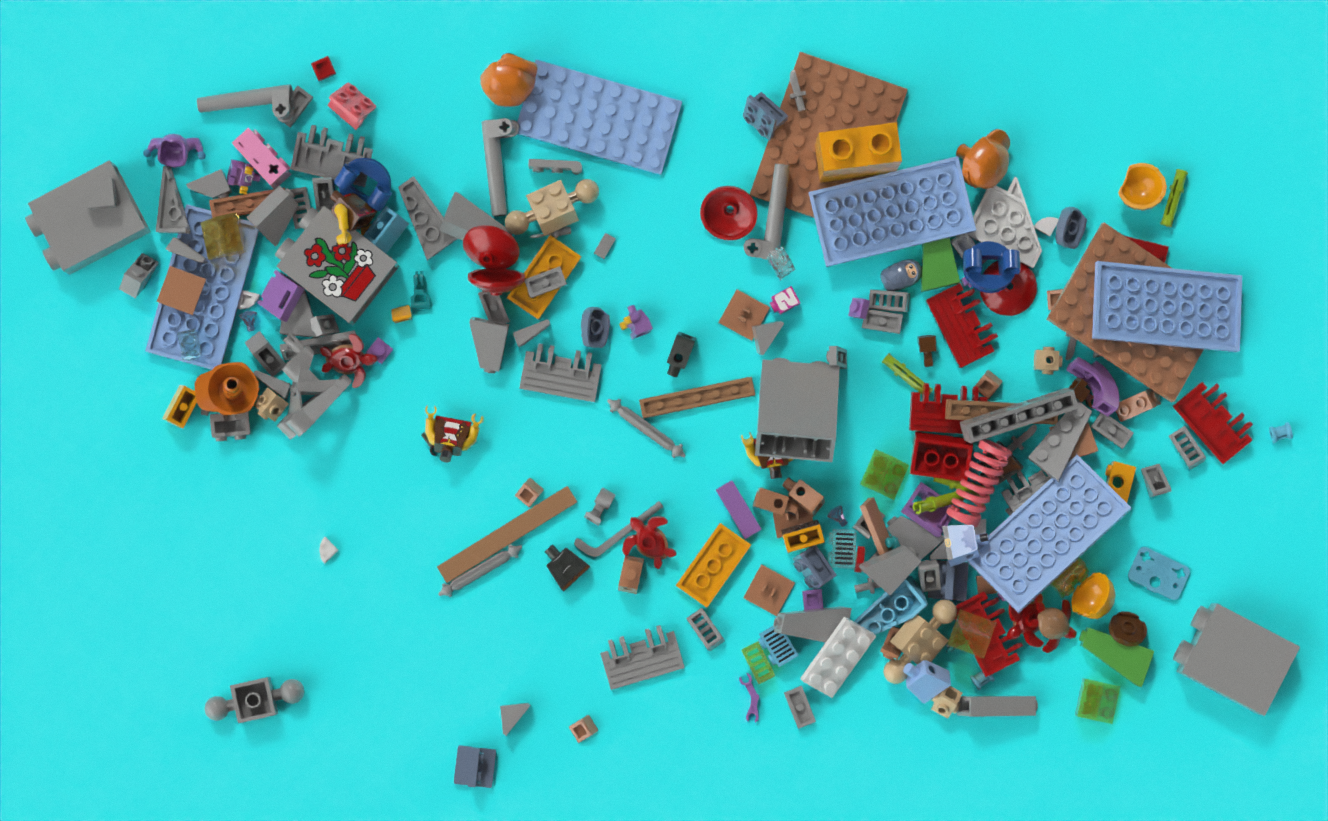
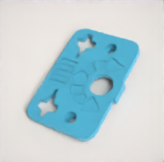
[1128,547,1190,600]

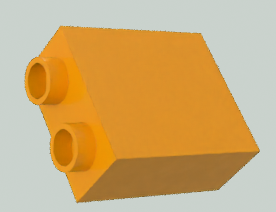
[815,122,902,183]

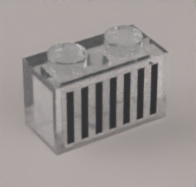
[828,529,857,569]

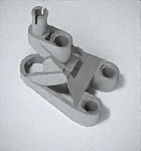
[277,332,352,440]

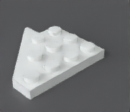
[968,177,1042,268]

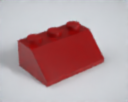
[910,431,973,481]

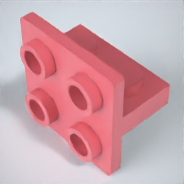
[327,82,377,130]

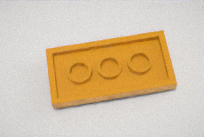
[507,235,582,320]
[676,523,751,608]

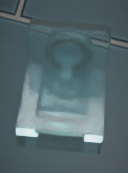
[177,329,202,361]

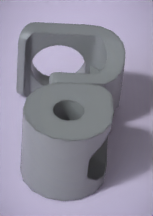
[584,487,616,526]

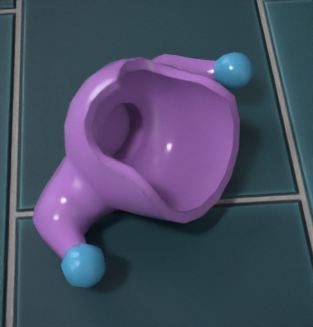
[143,133,206,168]

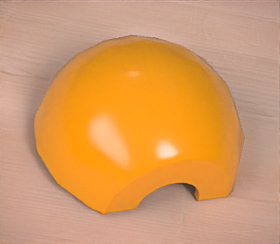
[1118,163,1167,211]
[1071,572,1116,619]

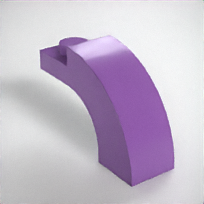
[1066,357,1119,417]

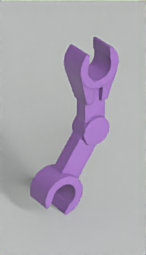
[739,673,759,723]

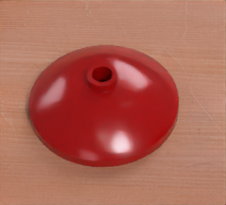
[700,186,758,240]
[463,225,520,270]
[980,261,1037,316]
[468,268,525,296]

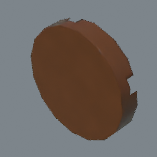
[1108,611,1147,646]

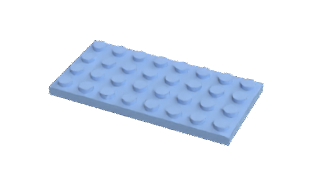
[518,60,682,175]
[808,156,976,267]
[145,204,259,370]
[1092,261,1242,352]
[967,455,1131,613]

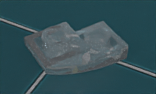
[767,247,796,281]

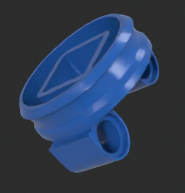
[334,158,392,211]
[963,241,1020,293]

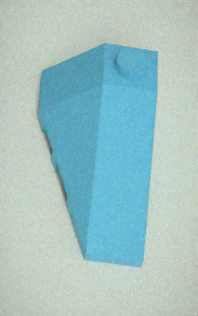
[854,576,928,635]

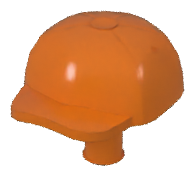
[480,53,537,107]
[956,129,1010,189]
[195,362,260,415]

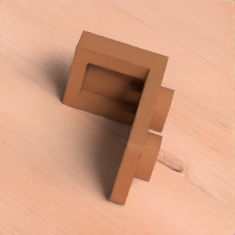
[1116,388,1161,422]
[880,626,901,660]

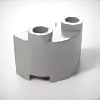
[210,412,250,442]

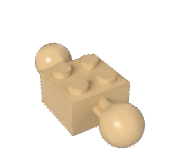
[505,179,599,236]
[883,599,957,684]

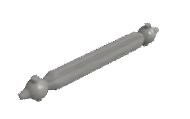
[607,398,686,458]
[438,544,522,597]

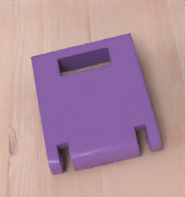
[257,270,305,322]
[901,482,955,537]

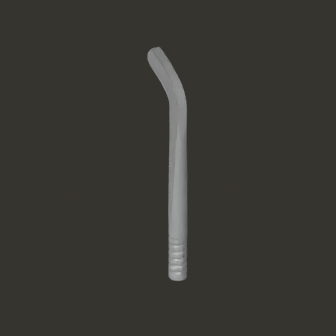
[574,501,664,557]

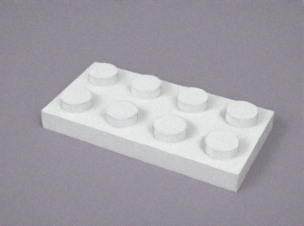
[801,616,876,698]

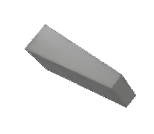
[594,233,616,259]

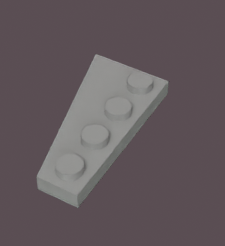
[398,176,458,261]
[1028,400,1092,482]

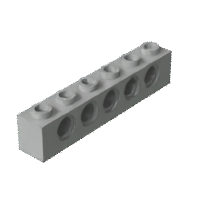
[960,388,1079,443]

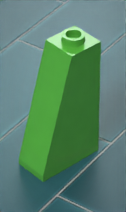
[920,238,960,293]
[1079,627,1154,687]

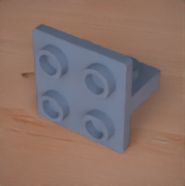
[743,92,789,140]
[793,545,837,590]
[928,560,969,601]
[454,745,496,788]

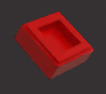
[311,56,336,82]
[854,546,865,573]

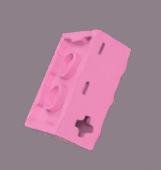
[232,128,292,189]

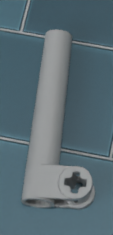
[197,84,294,123]
[481,118,520,217]
[744,163,790,261]

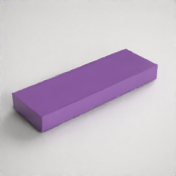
[716,480,761,539]

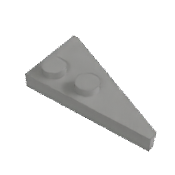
[156,166,190,234]

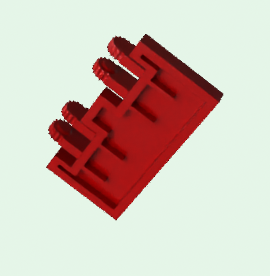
[925,283,998,368]
[1172,381,1253,464]
[909,383,988,434]
[955,591,1023,678]

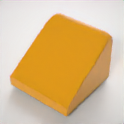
[391,305,413,323]

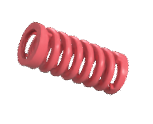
[946,439,1012,527]

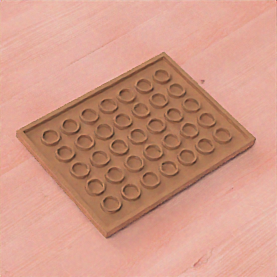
[749,52,908,218]
[1046,222,1204,403]

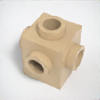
[1033,347,1062,375]
[254,387,289,422]
[931,686,962,719]

